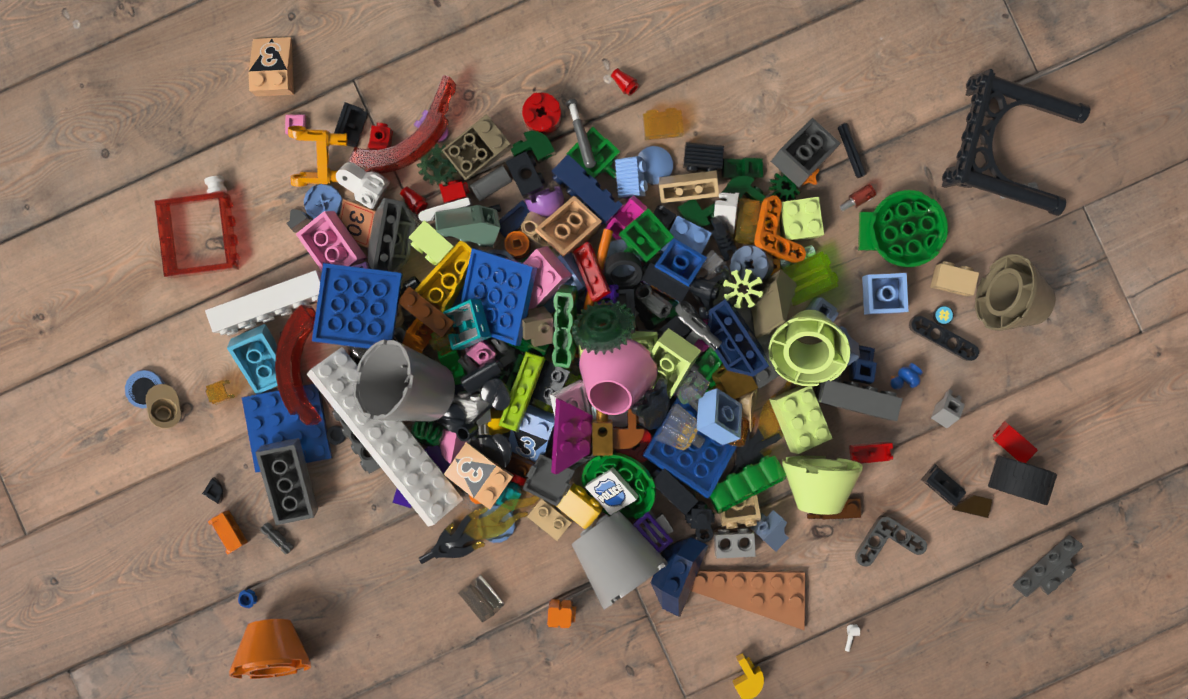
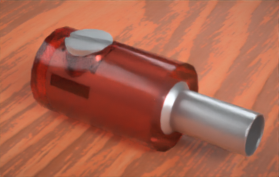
[840,184,876,211]

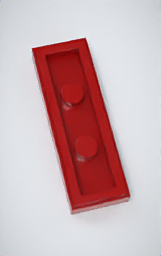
[572,242,611,302]

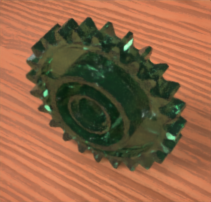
[571,300,636,355]

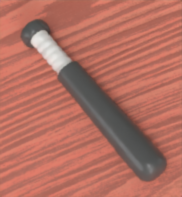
[566,99,596,168]

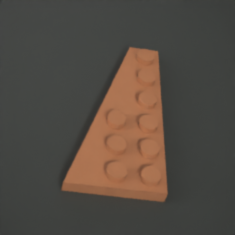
[691,570,805,630]

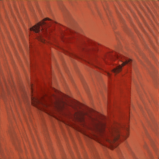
[155,192,240,278]

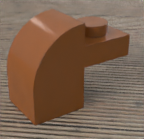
[613,408,644,449]

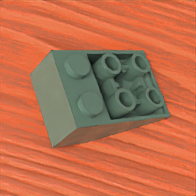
[435,205,500,248]

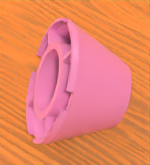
[579,336,658,415]

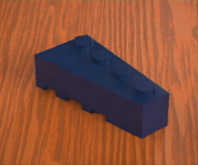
[552,154,623,227]

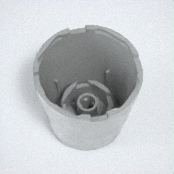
[353,340,455,421]
[572,511,668,610]

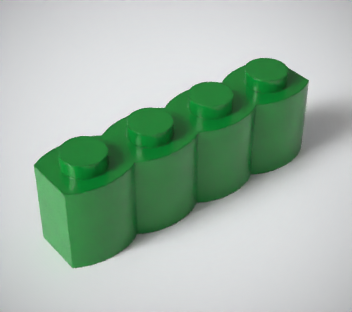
[552,284,578,368]
[709,455,787,514]

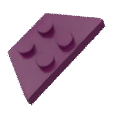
[551,398,593,474]

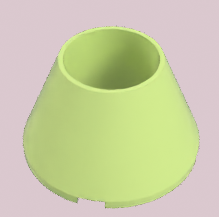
[769,310,850,386]
[782,455,863,515]

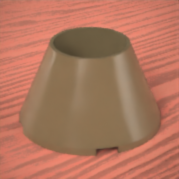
[975,254,1056,331]

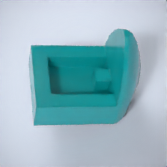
[496,482,522,511]

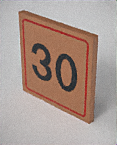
[339,199,376,248]

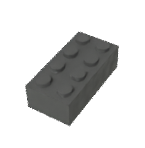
[815,378,903,421]
[255,438,318,525]

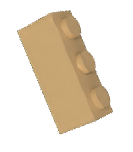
[659,170,719,203]

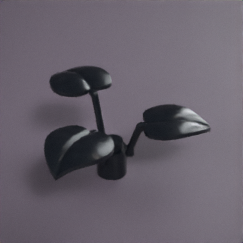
[436,378,512,469]

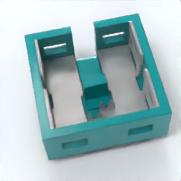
[443,299,491,350]

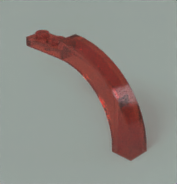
[348,75,456,173]

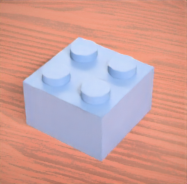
[862,273,909,315]
[697,388,742,445]

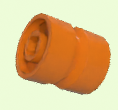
[504,231,531,259]

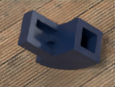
[849,345,877,385]

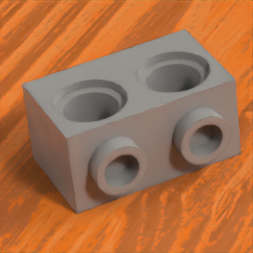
[714,528,756,559]

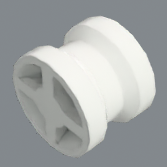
[204,175,227,196]

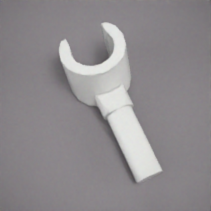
[845,624,860,652]

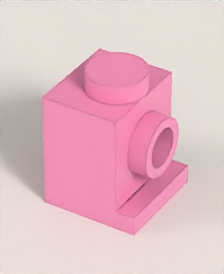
[465,340,496,366]

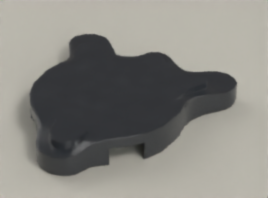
[631,378,670,430]

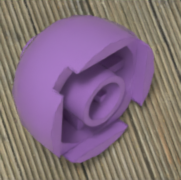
[525,186,564,218]

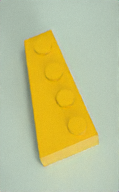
[415,240,472,312]

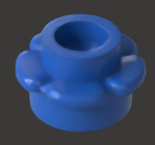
[238,589,257,608]

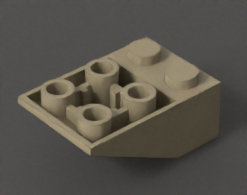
[442,114,513,180]
[751,269,797,339]

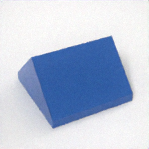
[655,238,707,287]

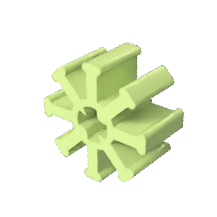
[723,269,764,308]

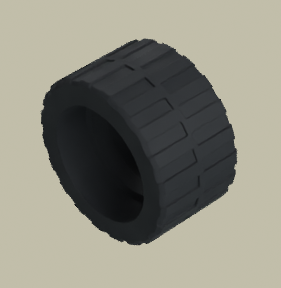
[988,456,1057,505]

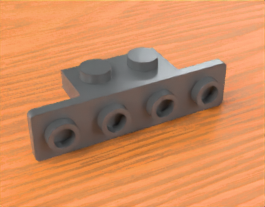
[1013,535,1083,597]

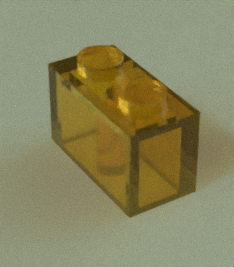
[642,108,684,140]
[734,199,760,245]

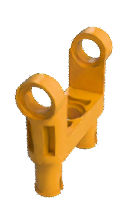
[288,126,348,187]

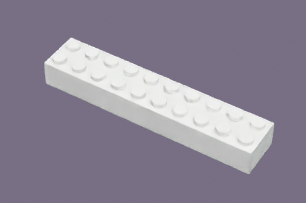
[307,347,463,527]

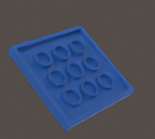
[460,248,537,346]
[312,263,403,349]
[242,384,332,473]
[642,391,744,498]

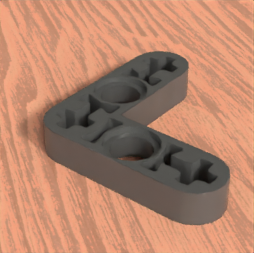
[855,516,927,567]

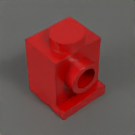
[368,123,393,153]
[439,180,470,204]

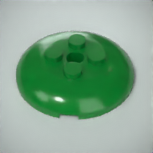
[870,190,948,267]
[582,452,656,519]

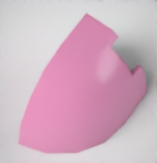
[440,429,468,463]

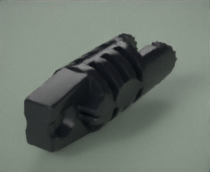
[711,216,738,261]

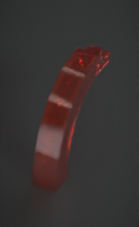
[275,305,322,426]

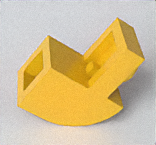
[732,653,764,699]

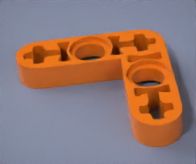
[754,195,806,263]

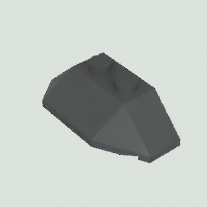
[367,198,416,272]

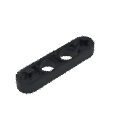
[909,316,979,361]

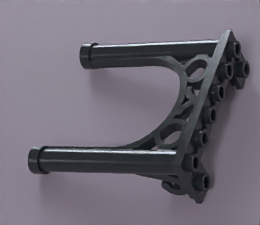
[942,69,1090,216]

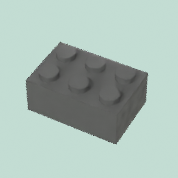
[770,118,841,187]

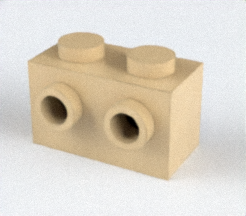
[930,262,979,297]
[527,499,572,541]

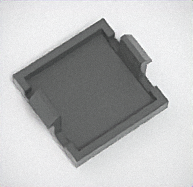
[523,454,575,506]

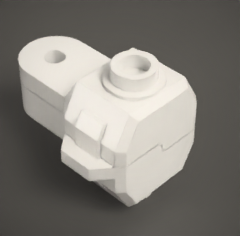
[336,162,390,209]

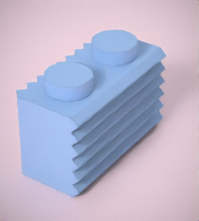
[615,156,648,199]

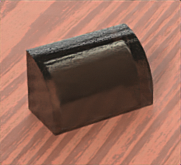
[458,574,505,622]

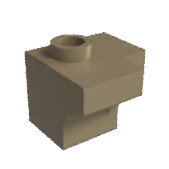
[522,306,553,347]

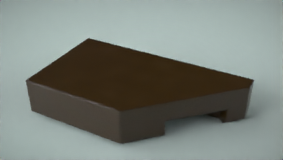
[952,494,993,518]

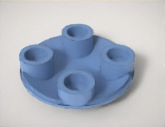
[638,146,673,185]

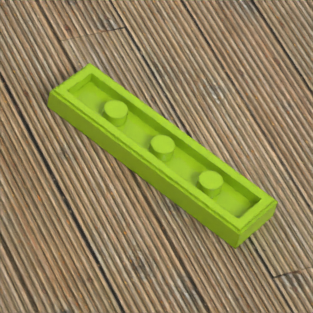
[499,352,545,432]

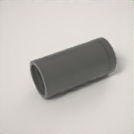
[470,165,512,201]

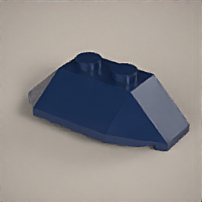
[707,299,770,377]
[650,537,708,617]

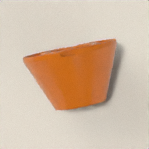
[229,619,311,679]

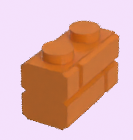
[547,599,576,628]

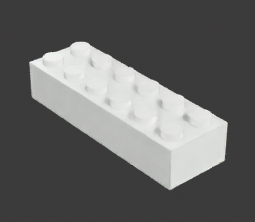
[205,270,322,336]

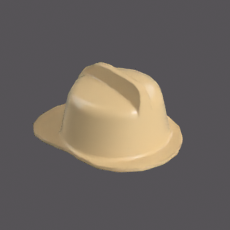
[146,384,181,429]
[735,389,758,432]

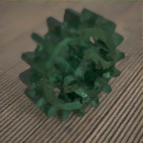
[417,144,458,186]

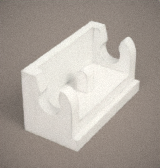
[713,193,739,234]

